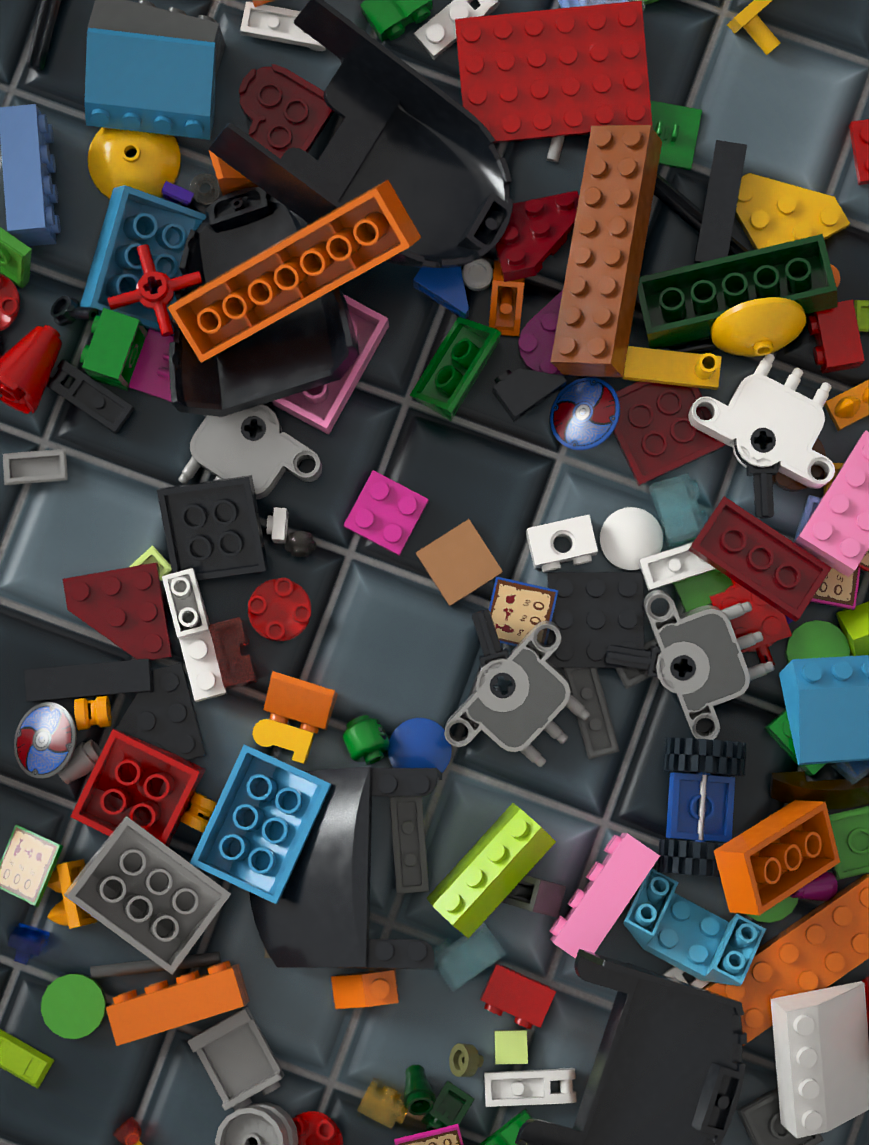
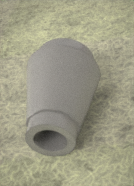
[58,740,102,784]

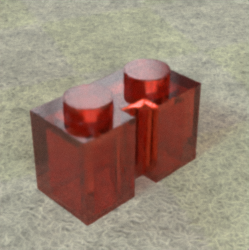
[209,617,258,690]

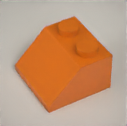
[263,671,338,734]

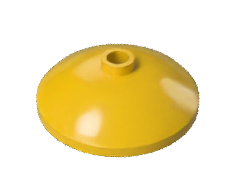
[88,127,181,199]
[710,297,806,357]

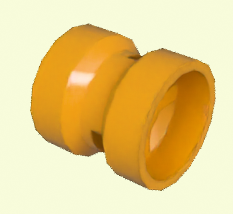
[74,695,112,730]
[180,792,217,832]

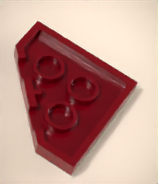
[495,191,579,282]
[63,563,173,661]

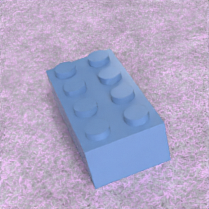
[0,104,61,246]

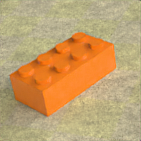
[714,800,840,915]
[106,960,250,1046]

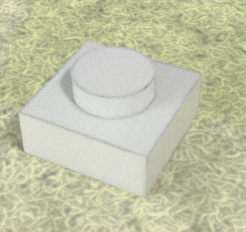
[267,507,289,544]

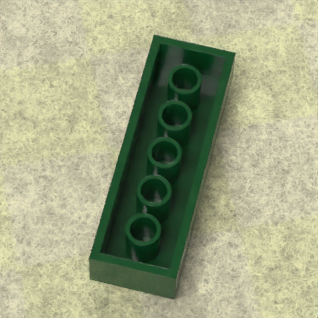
[637,234,838,349]

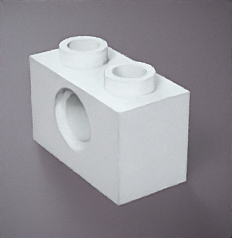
[526,515,598,572]

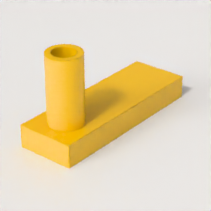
[727,0,781,56]
[623,346,722,390]

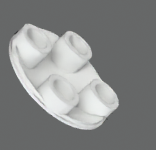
[600,507,663,570]

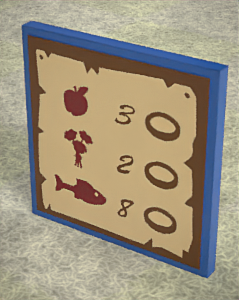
[489,576,559,646]

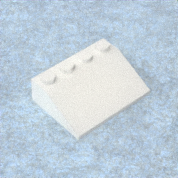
[770,981,869,1138]

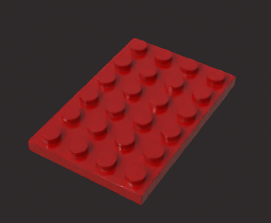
[455,0,652,143]

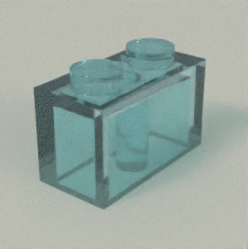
[649,473,708,548]
[433,921,506,992]

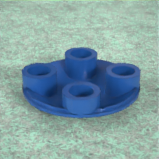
[388,718,452,773]

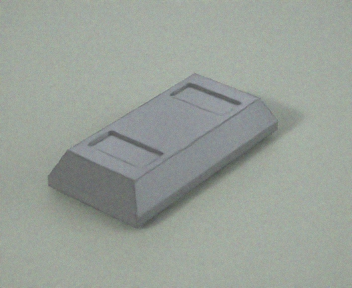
[3,449,68,485]

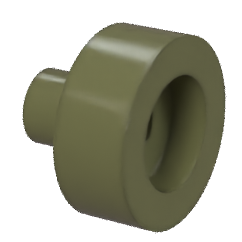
[449,1043,484,1077]

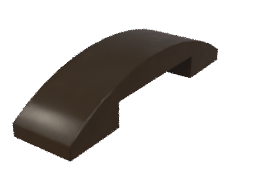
[770,769,869,809]

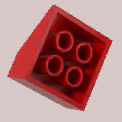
[70,729,206,847]

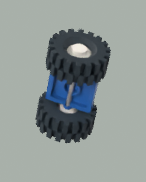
[657,738,747,877]

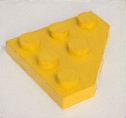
[735,173,850,250]

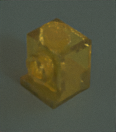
[357,1077,408,1129]

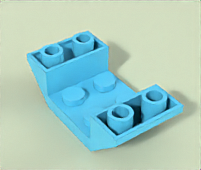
[623,868,766,986]

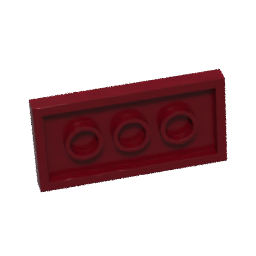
[688,496,832,622]

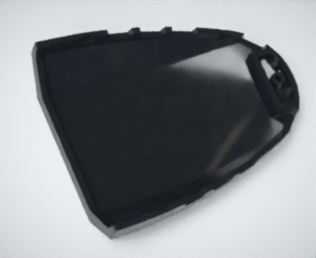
[169,187,359,417]

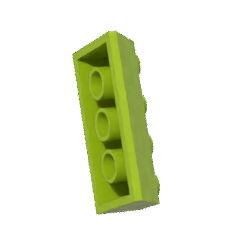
[426,803,556,939]

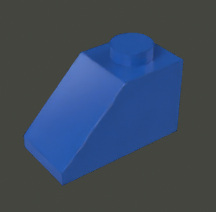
[413,266,469,319]

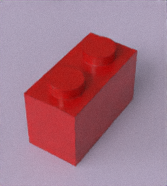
[807,300,865,374]
[480,962,556,1030]

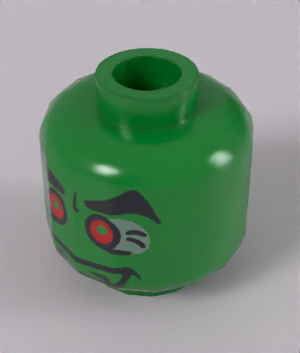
[343,715,390,765]

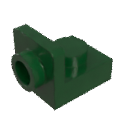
[421,1081,475,1131]

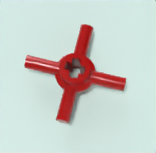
[107,244,203,337]

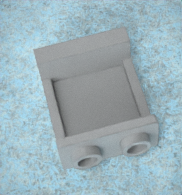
[187,1006,284,1111]

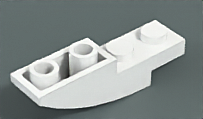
[162,568,227,702]

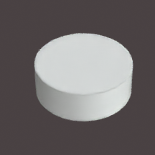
[462,258,493,291]

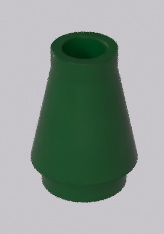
[403,1065,436,1116]

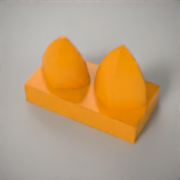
[824,380,869,431]
[47,859,97,929]

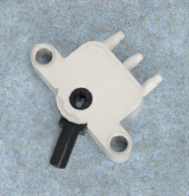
[688,353,835,519]

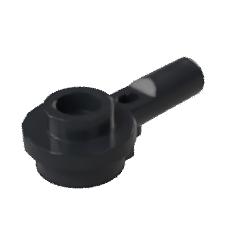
[50,296,99,326]

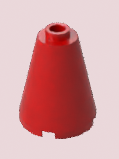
[0,325,62,414]

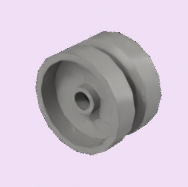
[215,1102,298,1145]

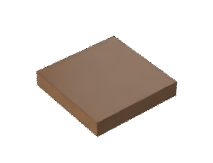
[416,519,503,607]

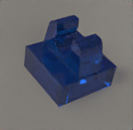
[8,923,50,965]

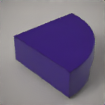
[161,181,195,206]

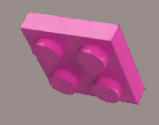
[343,470,429,556]

